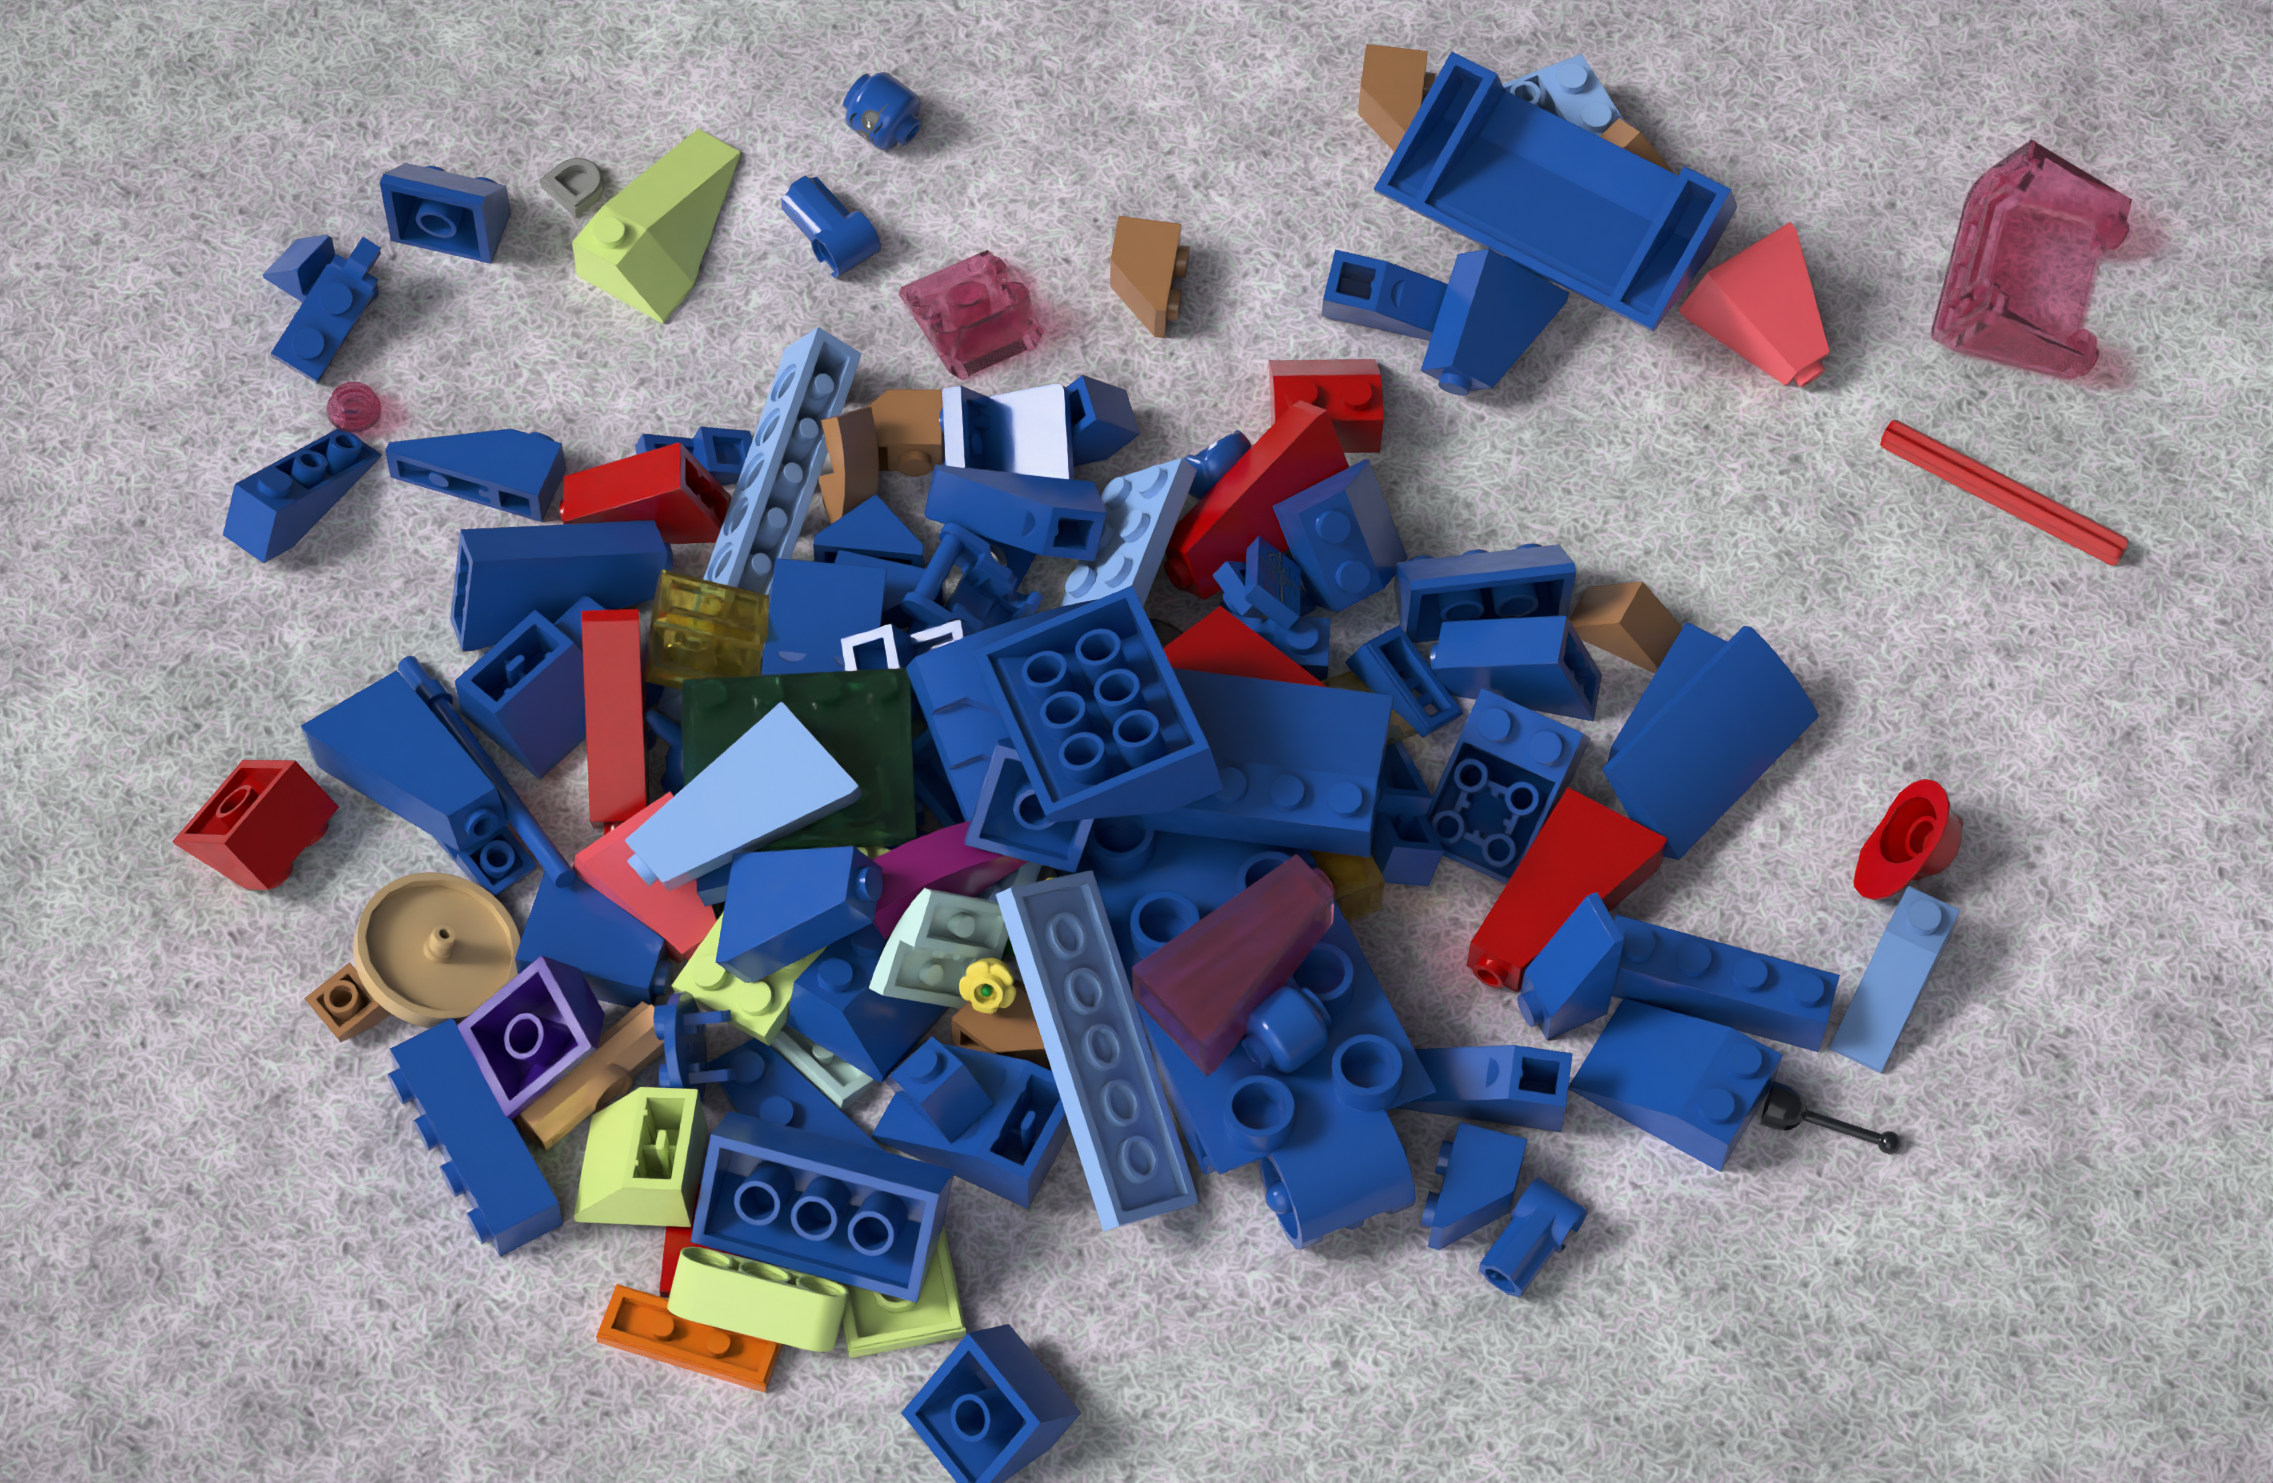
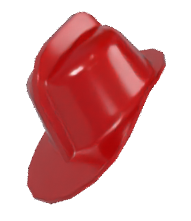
[1853,779,1963,900]

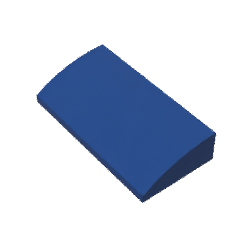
[1602,626,1819,860]

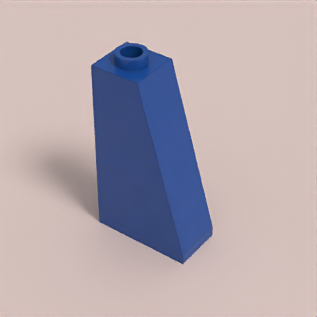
[450,520,673,652]
[301,670,509,852]

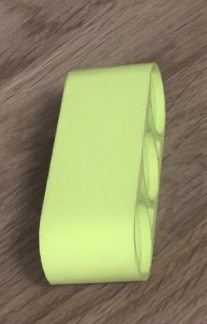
[667,1247,849,1352]

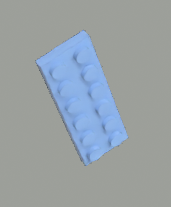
[996,870,1200,1232]

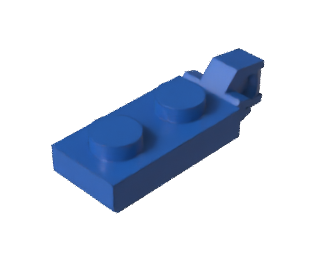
[271,237,381,383]

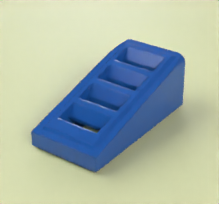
[1345,625,1464,738]

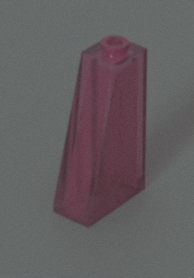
[1132,854,1335,1077]

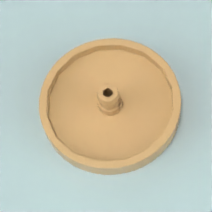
[353,872,521,1028]

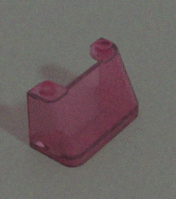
[1931,139,2132,381]

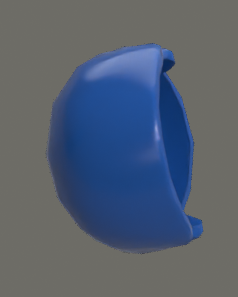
[1184,430,1252,500]

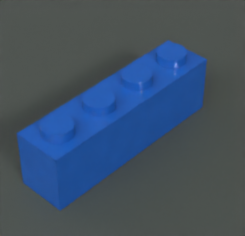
[1612,914,1840,1052]
[387,1017,563,1257]

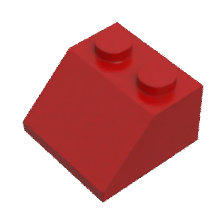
[1269,359,1384,453]
[172,760,339,890]

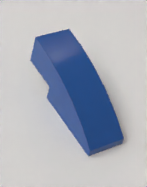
[1367,730,1444,886]

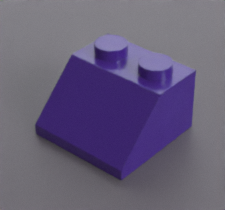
[457,955,605,1119]

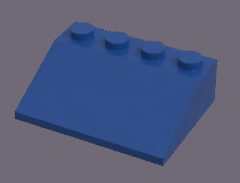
[973,585,1224,823]
[1141,668,1393,858]

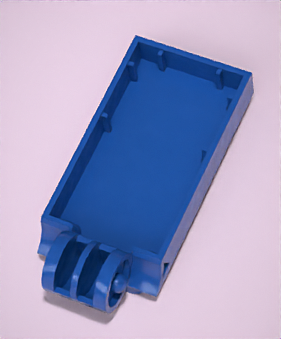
[1053,815,1436,1250]

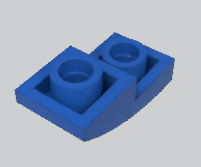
[433,826,537,897]

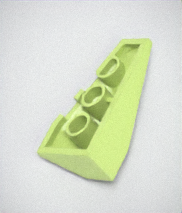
[572,128,741,324]

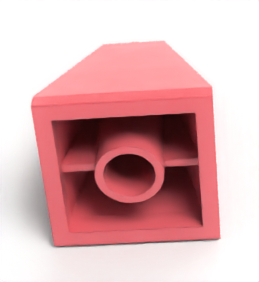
[1678,222,1830,388]
[572,792,717,964]

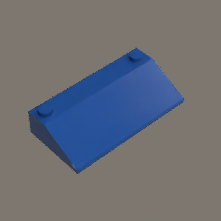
[1374,51,1738,332]

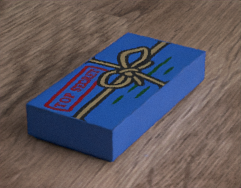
[1245,536,1301,630]

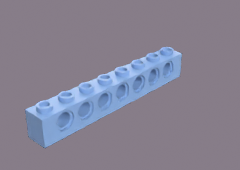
[657,327,862,728]

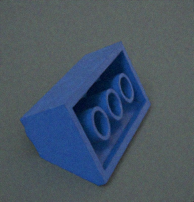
[690,1111,955,1303]

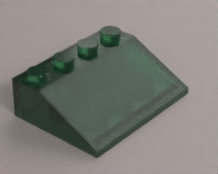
[682,668,917,852]

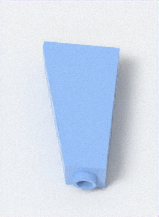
[625,701,862,891]

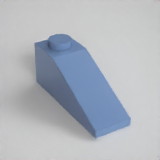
[1829,886,1960,1074]

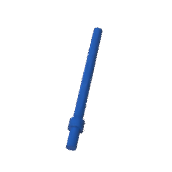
[398,656,576,888]

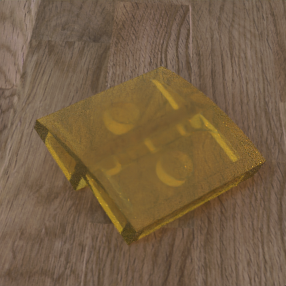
[645,569,769,707]

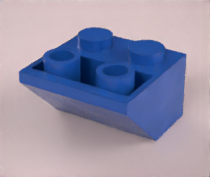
[455,610,586,780]

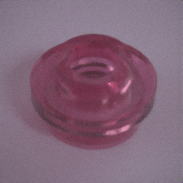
[327,382,381,432]

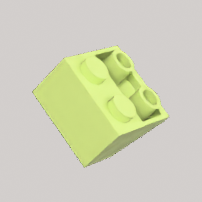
[574,1087,708,1227]

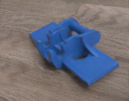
[883,523,1043,724]

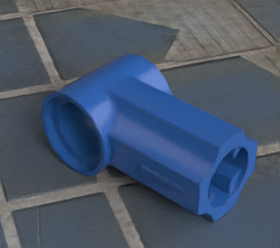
[781,175,881,278]
[1478,1177,1588,1298]

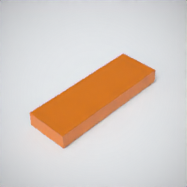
[596,1284,784,1393]

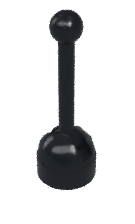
[1760,1081,1901,1154]

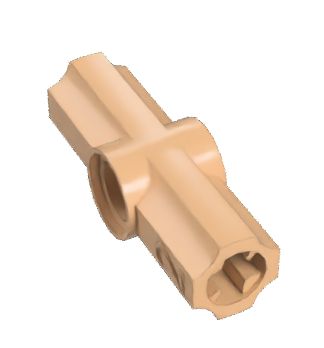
[514,1001,665,1151]

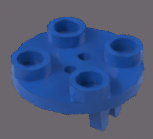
[653,991,737,1102]

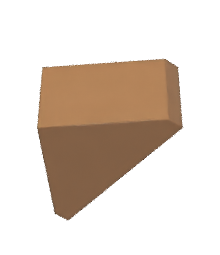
[1569,581,1682,674]

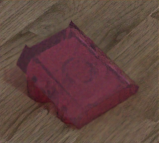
[899,250,1044,381]

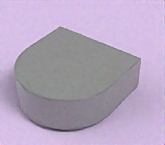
[540,158,604,218]

